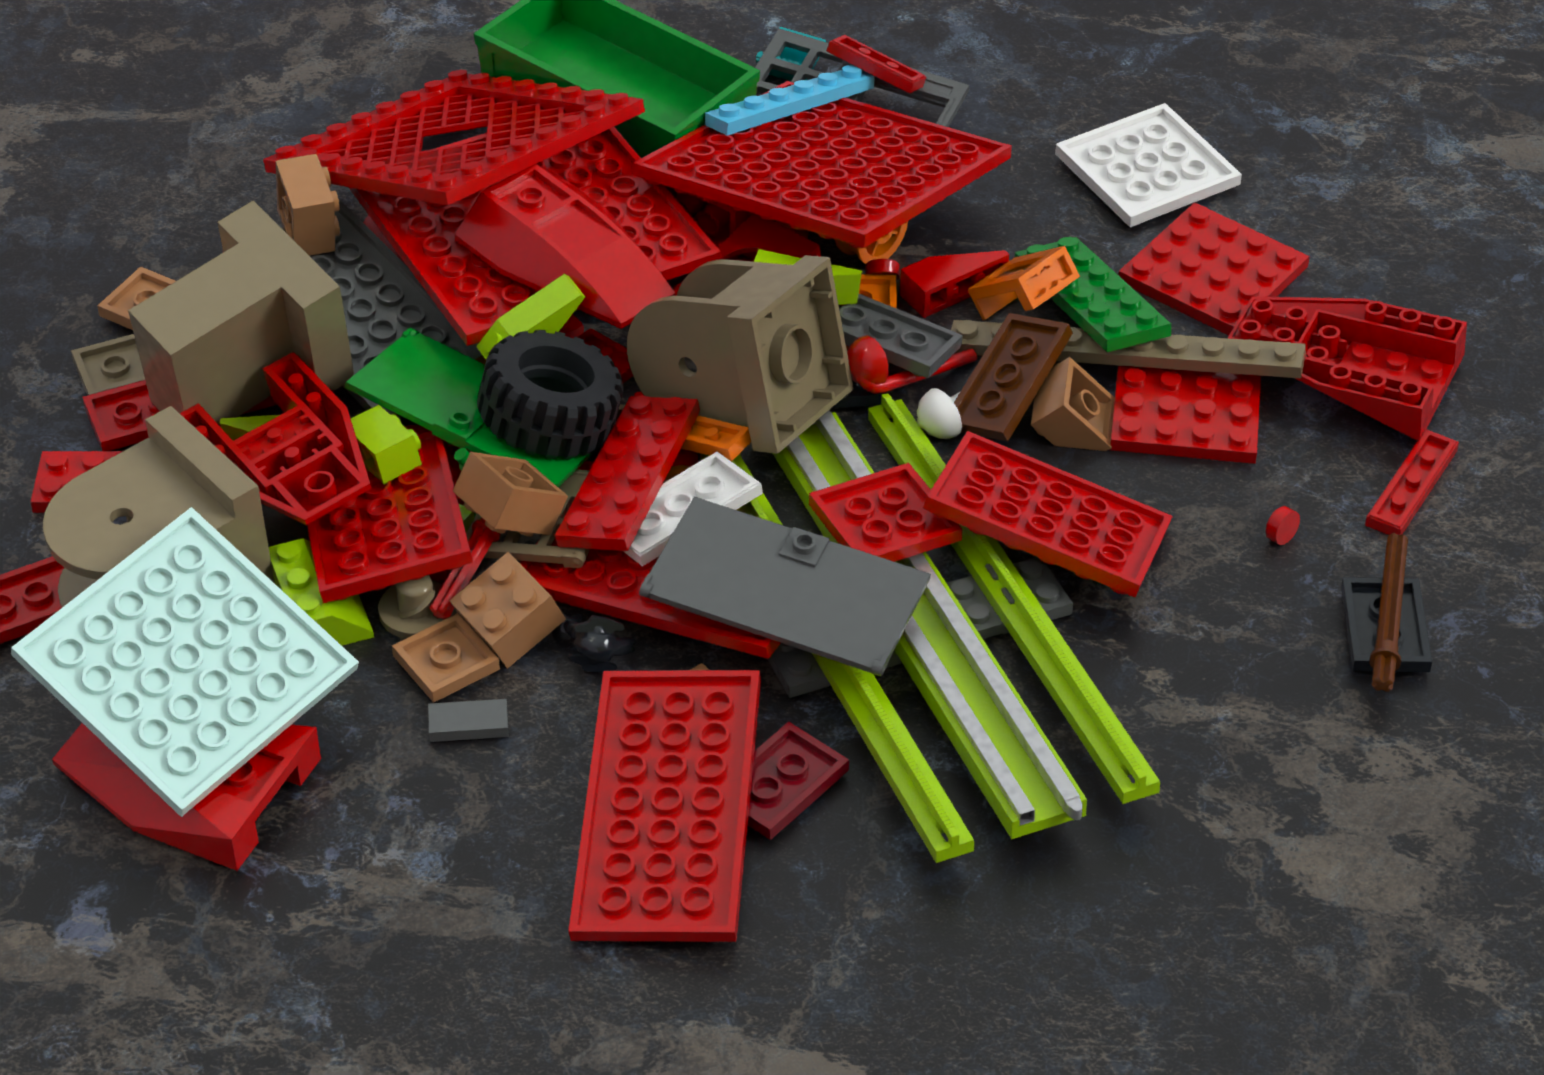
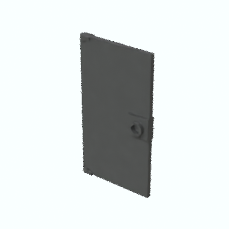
[639,497,931,676]

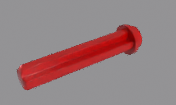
[429,517,501,620]

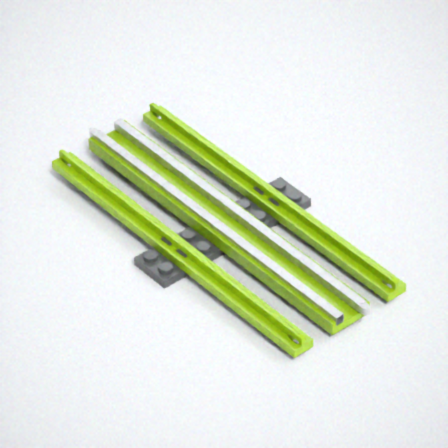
[700,393,1160,863]

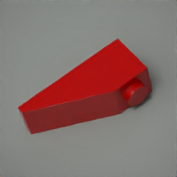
[900,250,1009,318]

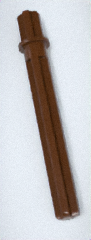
[1369,533,1408,692]

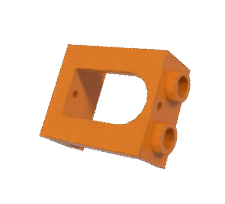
[968,246,1080,320]

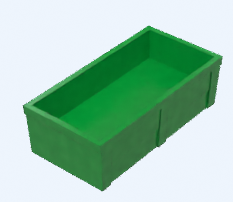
[473,0,760,158]

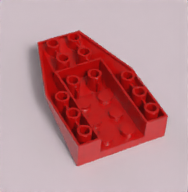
[1228,296,1467,441]
[52,723,321,871]

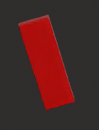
[826,35,927,93]

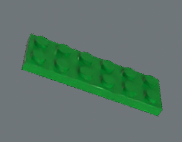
[1015,237,1171,352]

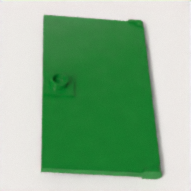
[345,328,599,487]

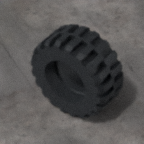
[477,330,624,459]

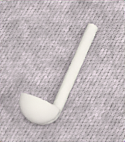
[917,388,962,439]

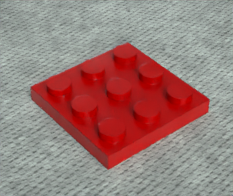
[809,463,963,562]

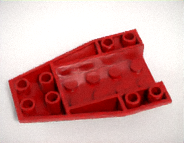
[455,164,675,329]

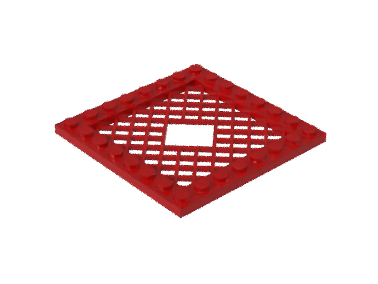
[263,70,645,206]

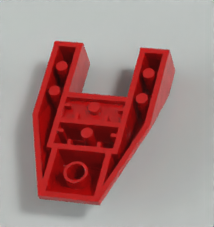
[179,352,372,525]

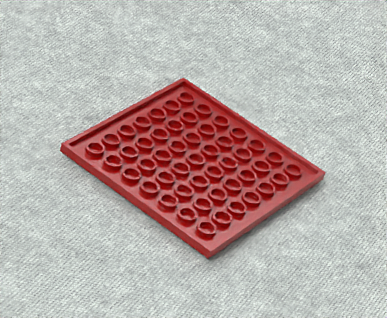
[633,81,1012,248]
[348,127,721,346]

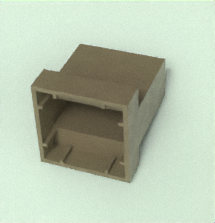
[128,200,354,427]

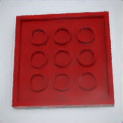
[1118,202,1310,336]
[1110,365,1261,464]

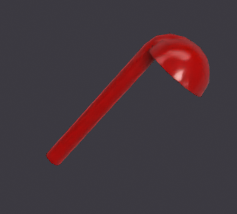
[847,335,977,394]

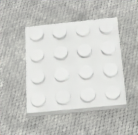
[1055,103,1242,227]

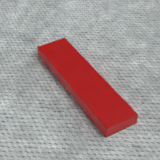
[1365,429,1459,535]

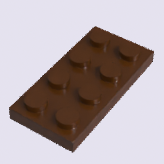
[954,313,1073,442]

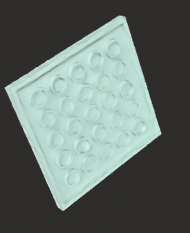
[11,507,359,817]

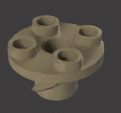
[378,575,455,641]

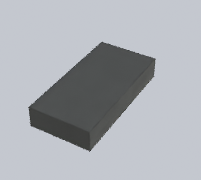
[428,699,509,742]

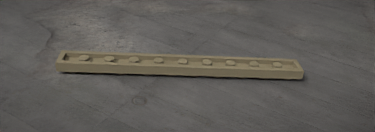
[951,320,1306,378]

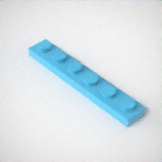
[705,65,875,136]

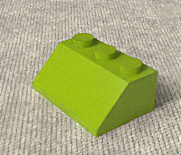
[269,538,374,646]

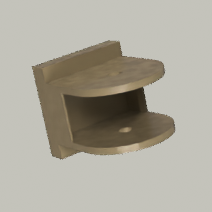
[627,255,854,454]
[43,406,275,608]

